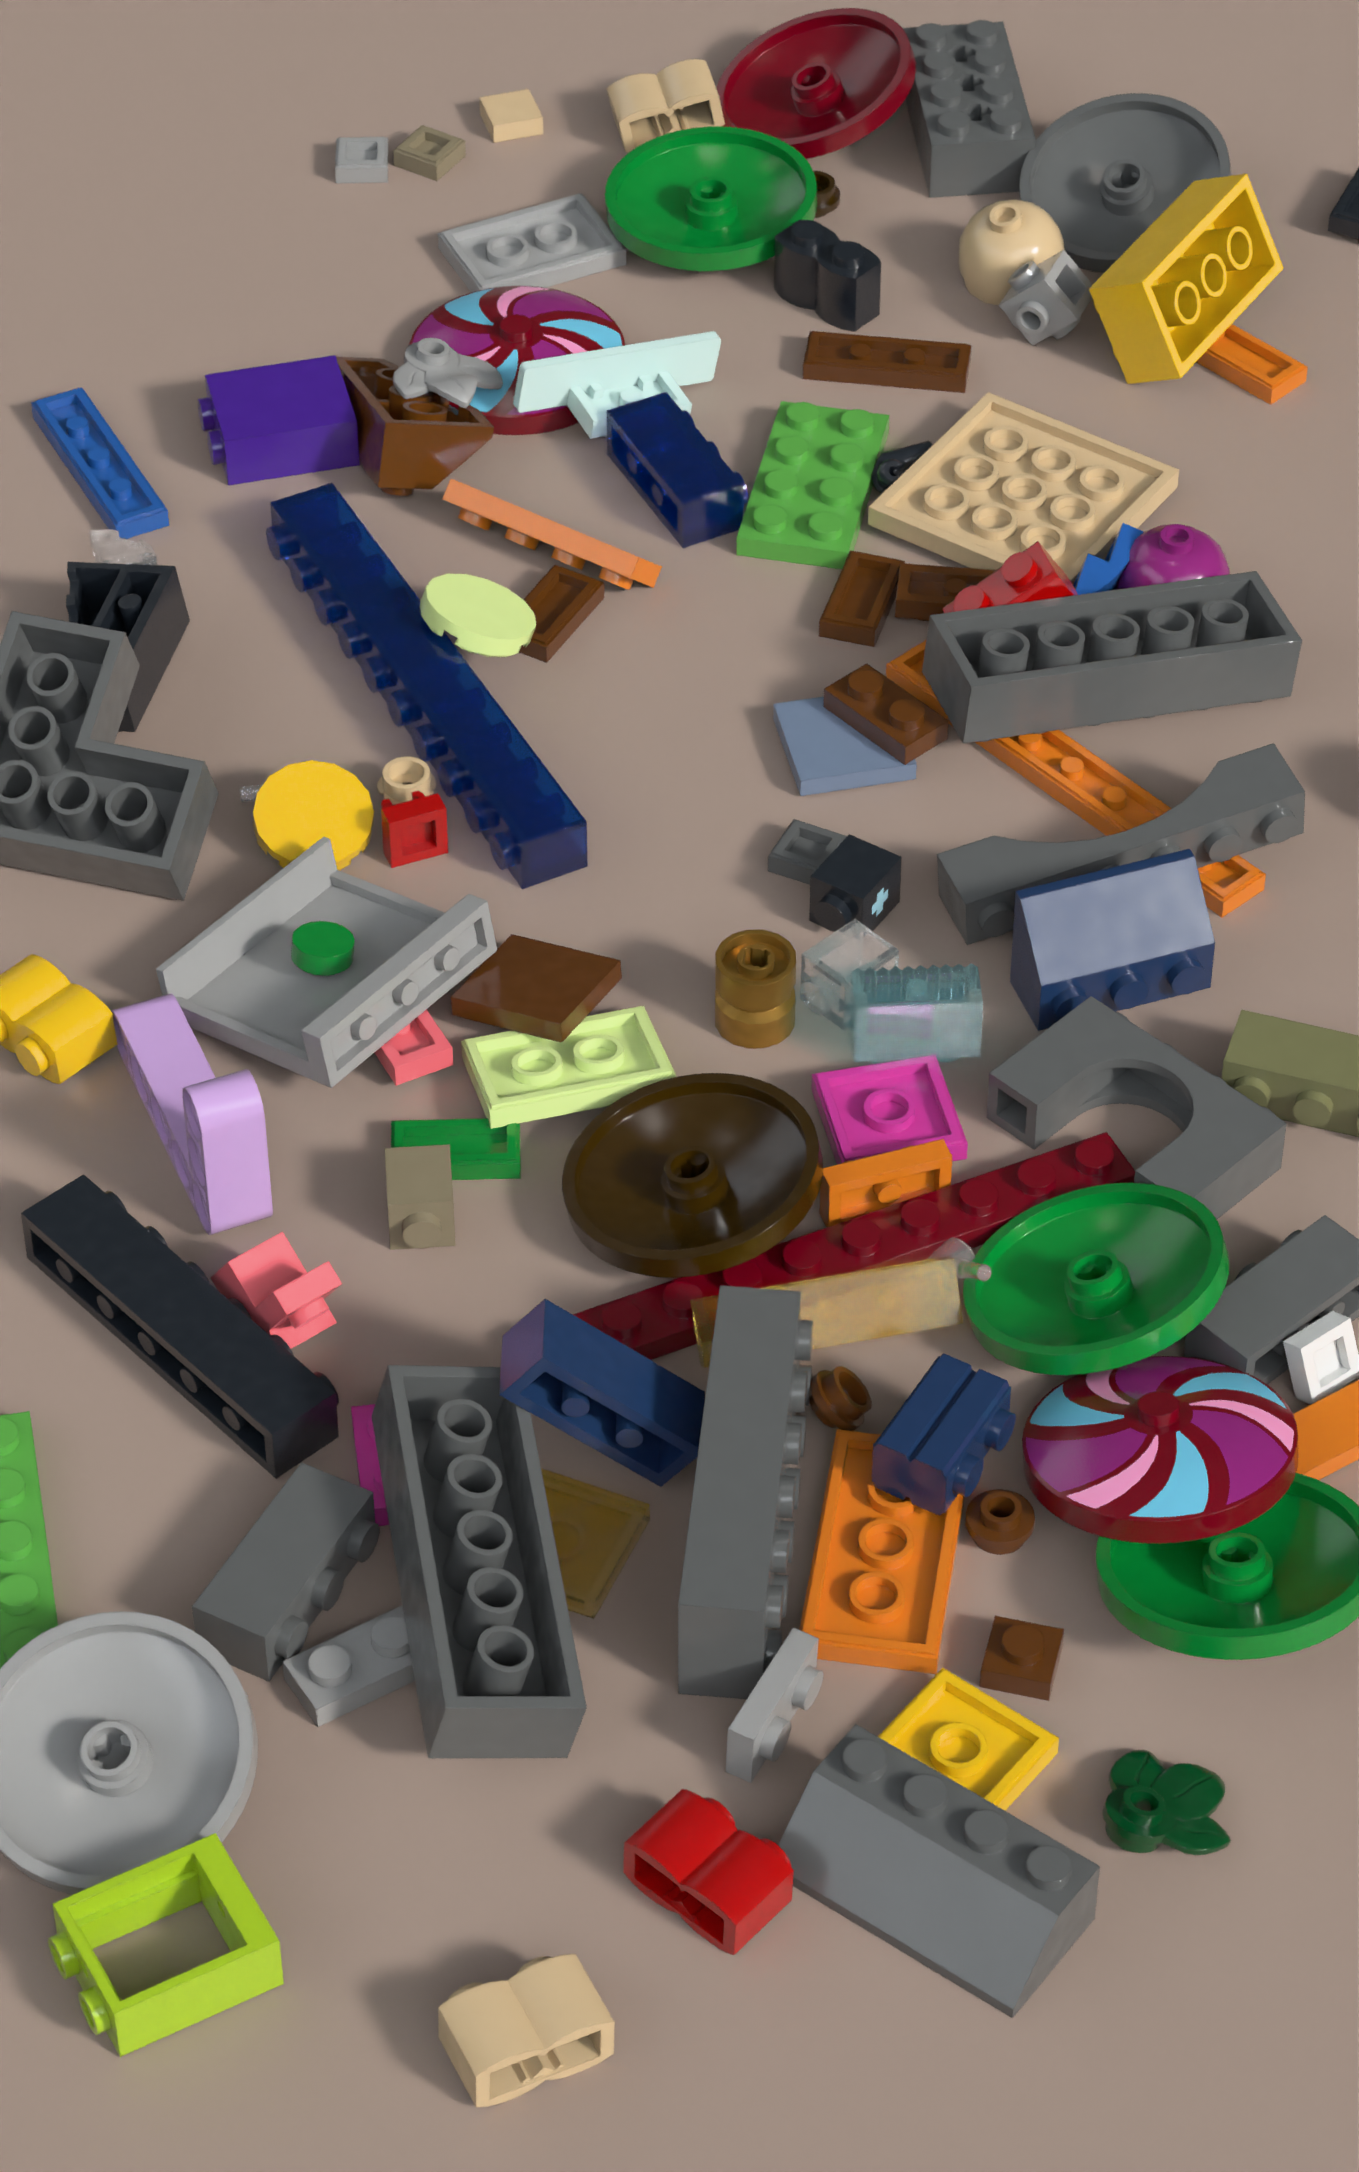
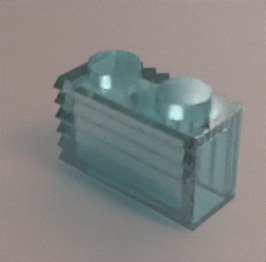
[850,963,983,1064]

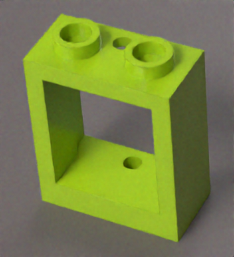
[48,1833,284,2057]

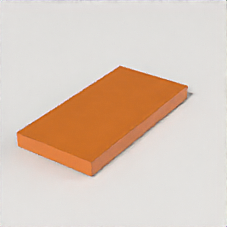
[799,1429,965,1674]

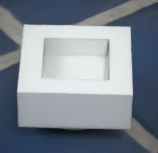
[1283,1311,1359,1405]

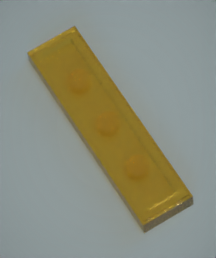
[690,1256,963,1368]

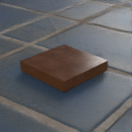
[451,934,622,1043]

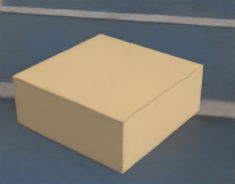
[480,89,543,143]

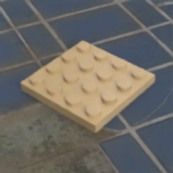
[868,392,1179,585]

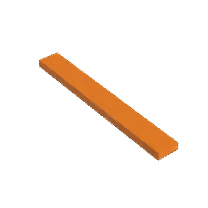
[886,639,1266,917]

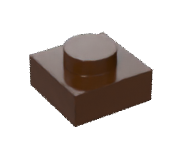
[980,1616,1064,1701]

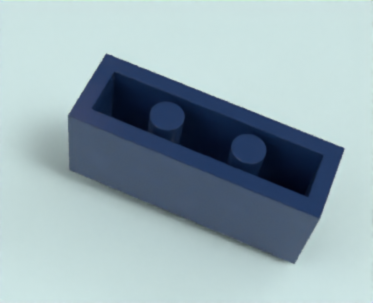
[499,1299,705,1487]

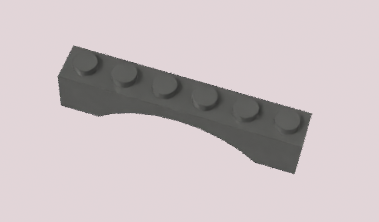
[937,743,1305,945]

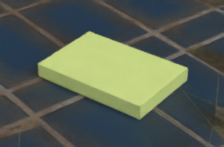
[461,1006,676,1129]

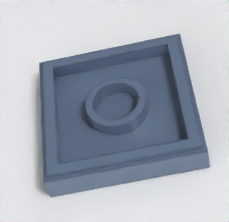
[773,696,917,796]

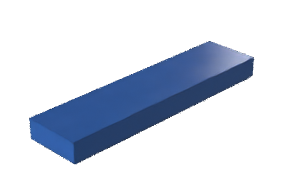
[31,387,169,542]

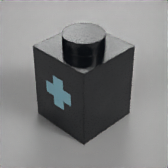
[809,834,902,944]

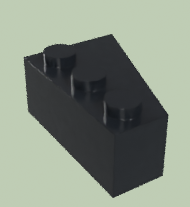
[66,562,190,732]

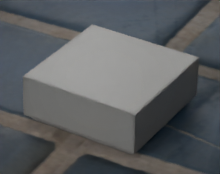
[335,137,389,183]

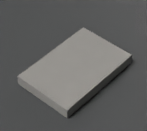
[438,193,626,292]

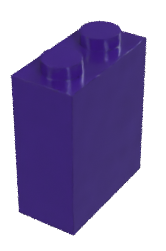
[198,355,360,486]

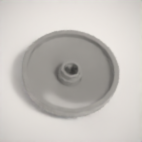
[0,1611,258,1895]

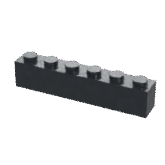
[21,1174,339,1479]

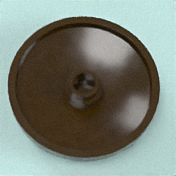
[562,1073,823,1278]

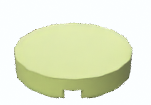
[420,574,536,657]

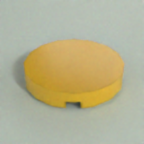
[253,760,374,871]

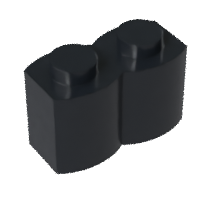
[774,219,881,332]

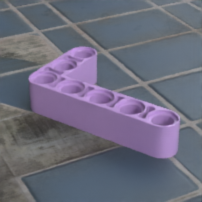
[111,993,273,1235]

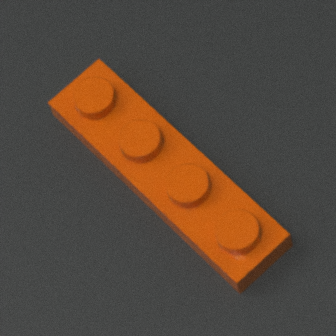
[442,478,662,590]

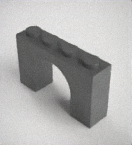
[986,996,1287,1219]

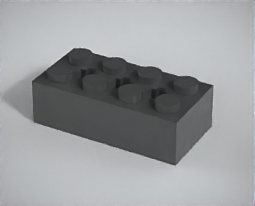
[903,20,1036,198]

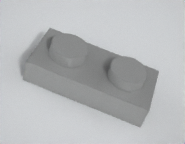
[282,1605,415,1727]
[725,1627,823,1783]

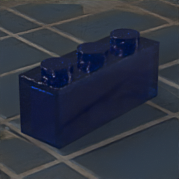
[607,392,748,548]

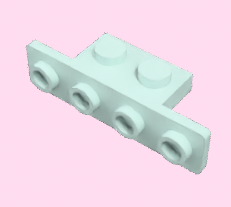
[513,331,721,439]

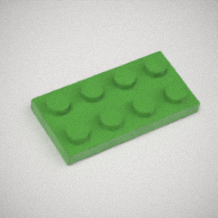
[736,401,889,569]

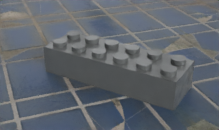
[922,571,1302,743]
[678,1285,814,1699]
[371,1365,587,1759]

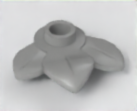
[393,338,503,408]

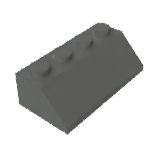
[778,1724,1100,2018]

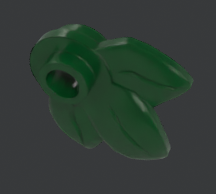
[1103,1750,1231,1855]

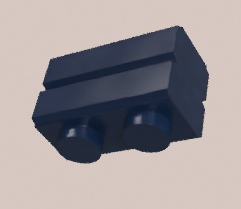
[872,1353,1016,1516]

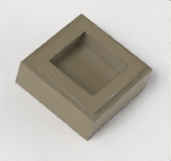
[393,125,466,181]

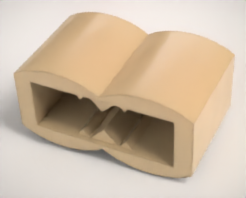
[607,59,725,153]
[438,1954,615,2107]

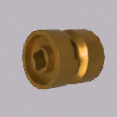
[715,929,796,1049]

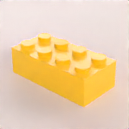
[1089,174,1283,384]

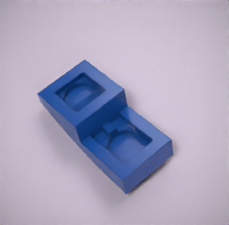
[1073,523,1144,595]

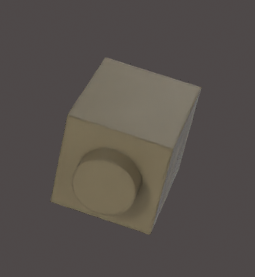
[384,1144,456,1250]

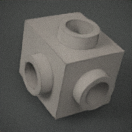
[999,250,1093,346]

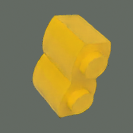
[0,954,118,1084]

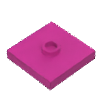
[811,1054,968,1165]

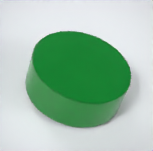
[291,921,355,976]

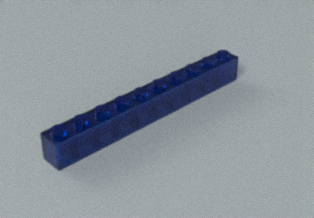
[266,483,588,889]

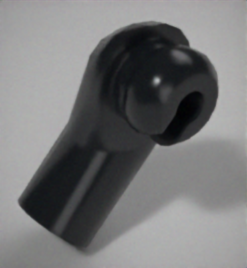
[872,441,933,494]

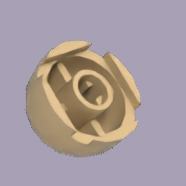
[959,199,1065,306]

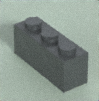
[1184,1215,1359,1385]
[192,1462,380,1682]

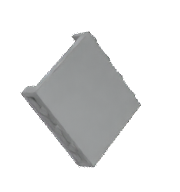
[156,837,498,1088]

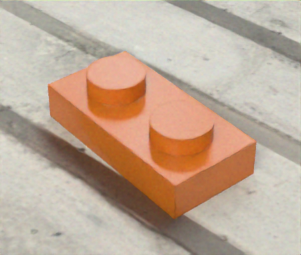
[819,1139,952,1228]

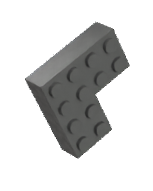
[0,611,219,901]

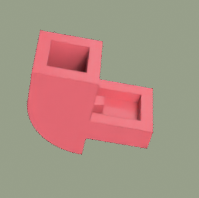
[211,1231,342,1349]

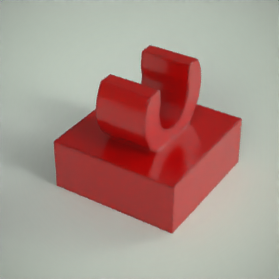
[381,791,448,868]

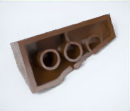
[336,357,494,496]

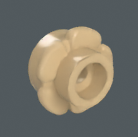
[377,756,436,805]

